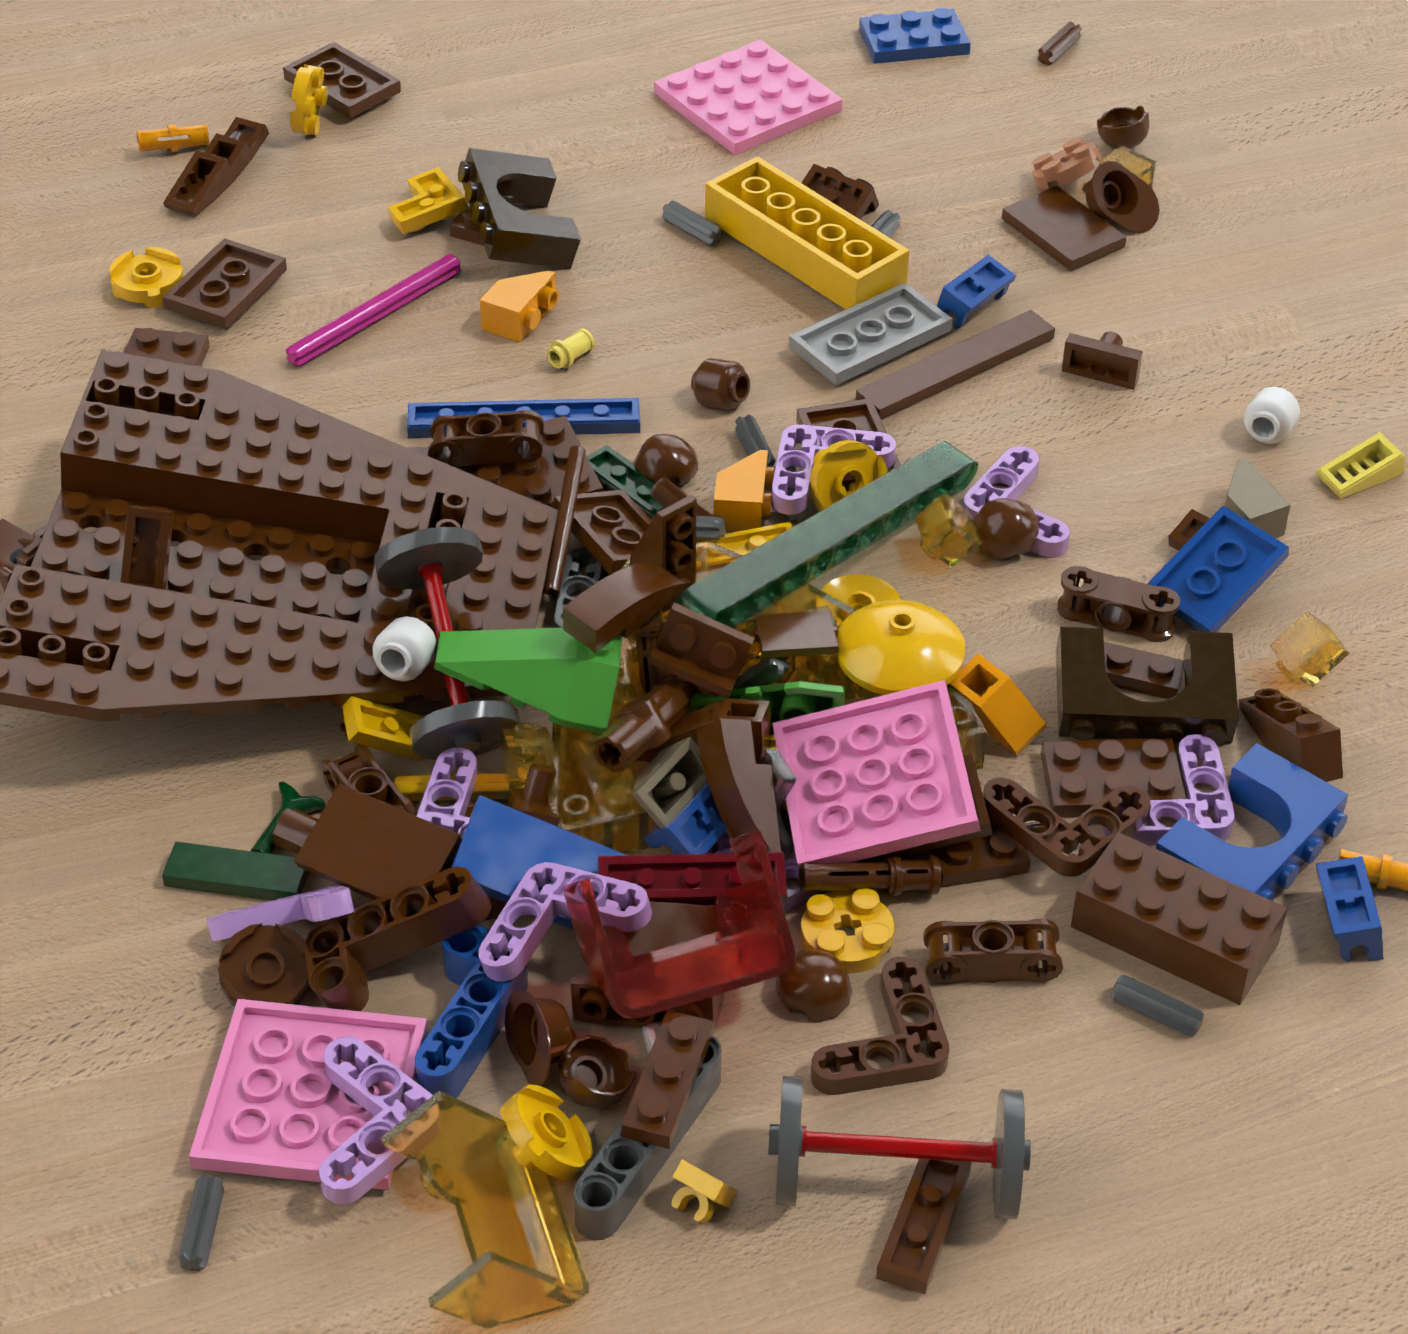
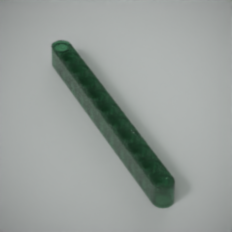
[675,441,978,628]

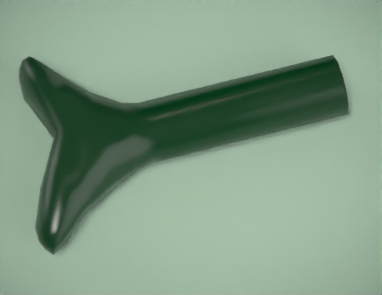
[251,781,326,854]

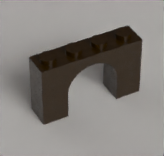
[458,148,581,269]
[1056,627,1239,745]

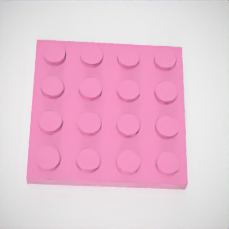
[654,40,843,155]
[772,680,981,868]
[189,999,428,1190]

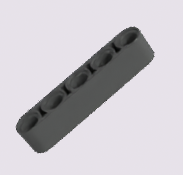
[574,1036,722,1240]

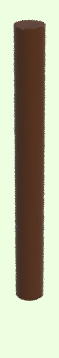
[543,446,586,596]

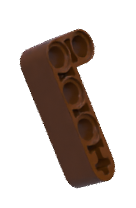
[304,866,491,1011]

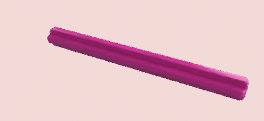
[285,254,461,367]

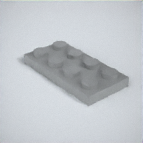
[789,282,953,385]

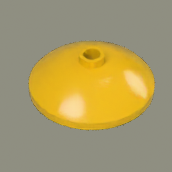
[835,600,965,695]

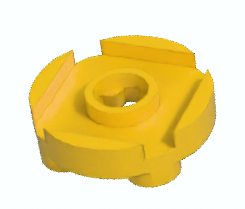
[290,65,328,136]
[110,247,184,308]
[809,440,888,522]
[801,888,894,973]
[500,1084,593,1182]

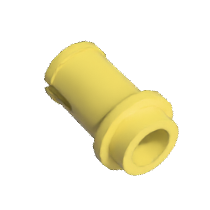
[547,328,595,369]

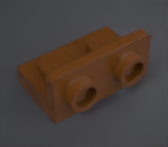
[802,164,879,219]
[648,602,755,698]

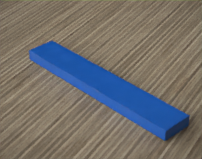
[407,398,640,438]

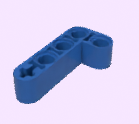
[415,925,528,1106]

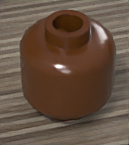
[691,358,750,410]

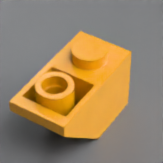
[480,271,559,342]
[713,450,775,531]
[949,653,1046,756]

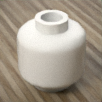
[1243,386,1300,444]
[373,616,437,682]

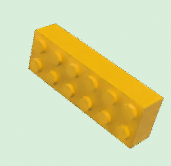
[705,156,910,309]

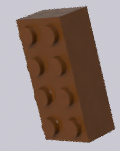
[1070,832,1287,1005]

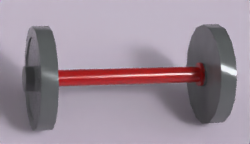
[374,527,521,760]
[768,1076,1031,1219]

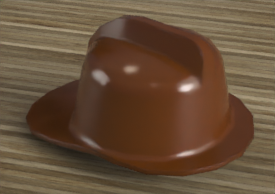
[1082,161,1160,233]
[504,990,577,1087]

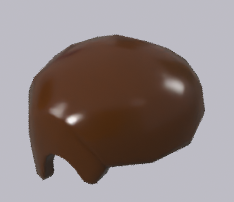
[1097,106,1150,149]
[634,434,698,485]
[973,498,1039,560]
[775,950,852,1022]
[558,1035,637,1109]

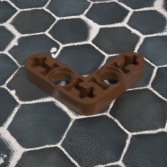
[983,777,1150,877]
[811,957,949,1095]

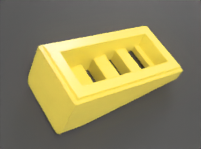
[1316,432,1405,499]

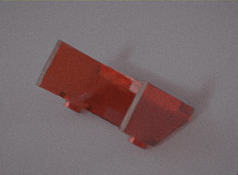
[562,829,795,1019]

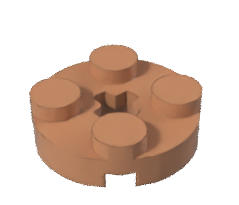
[1032,137,1102,190]

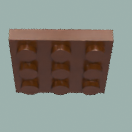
[460,415,603,507]

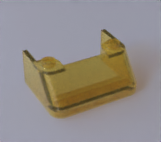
[381,1091,589,1329]

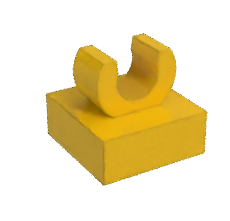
[672,1159,738,1224]

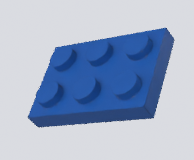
[859,8,971,64]
[1147,506,1289,632]

